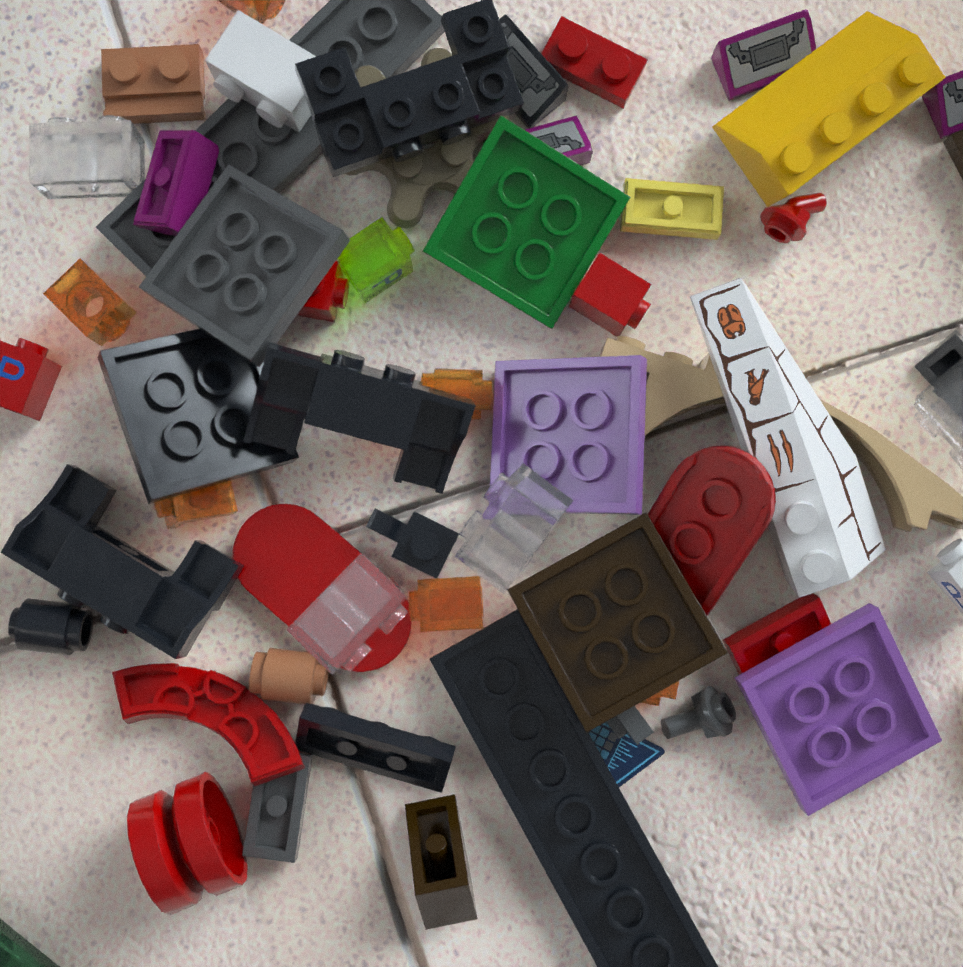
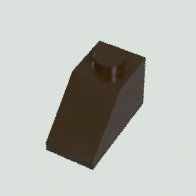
[405,794,478,930]

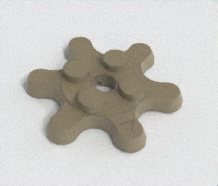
[344,48,510,229]

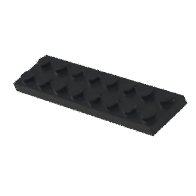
[430,609,718,967]

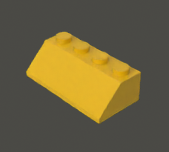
[712,11,946,207]

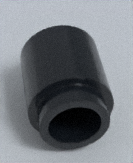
[8,598,93,655]

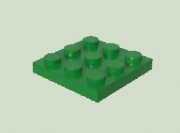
[422,115,631,329]

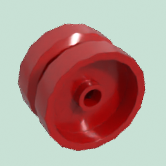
[127,772,248,915]

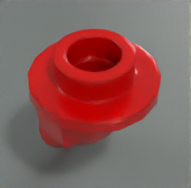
[760,193,827,243]

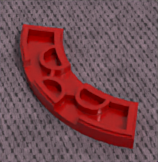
[112,663,305,786]

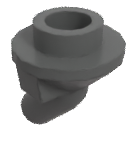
[661,686,736,739]

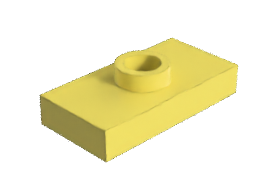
[620,178,724,240]

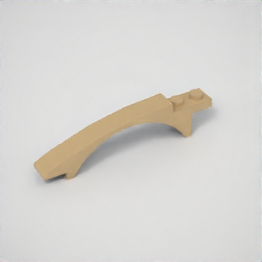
[599,336,963,532]

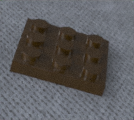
[507,513,728,733]

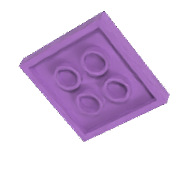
[489,355,647,515]
[735,603,942,816]

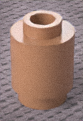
[249,648,329,705]

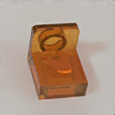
[154,481,238,529]

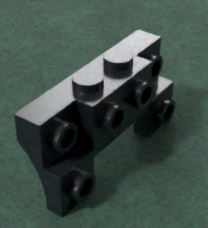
[295,0,524,177]
[243,342,476,494]
[0,464,244,659]

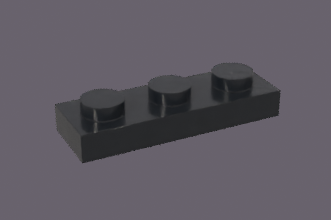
[295,703,456,793]

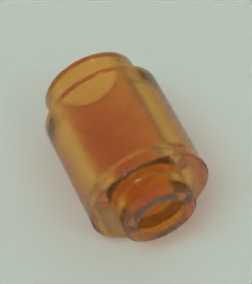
[421,368,492,420]

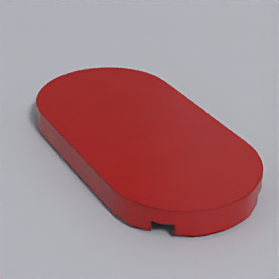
[647,445,776,616]
[233,504,412,672]

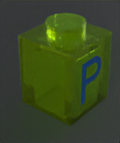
[336,217,415,303]

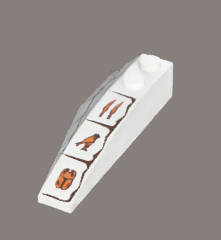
[690,278,886,598]

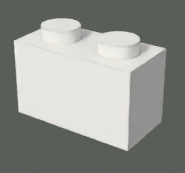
[205,10,316,132]

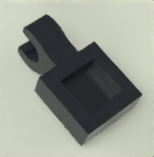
[366,508,459,579]

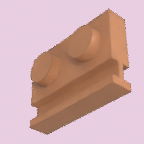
[101,44,206,125]

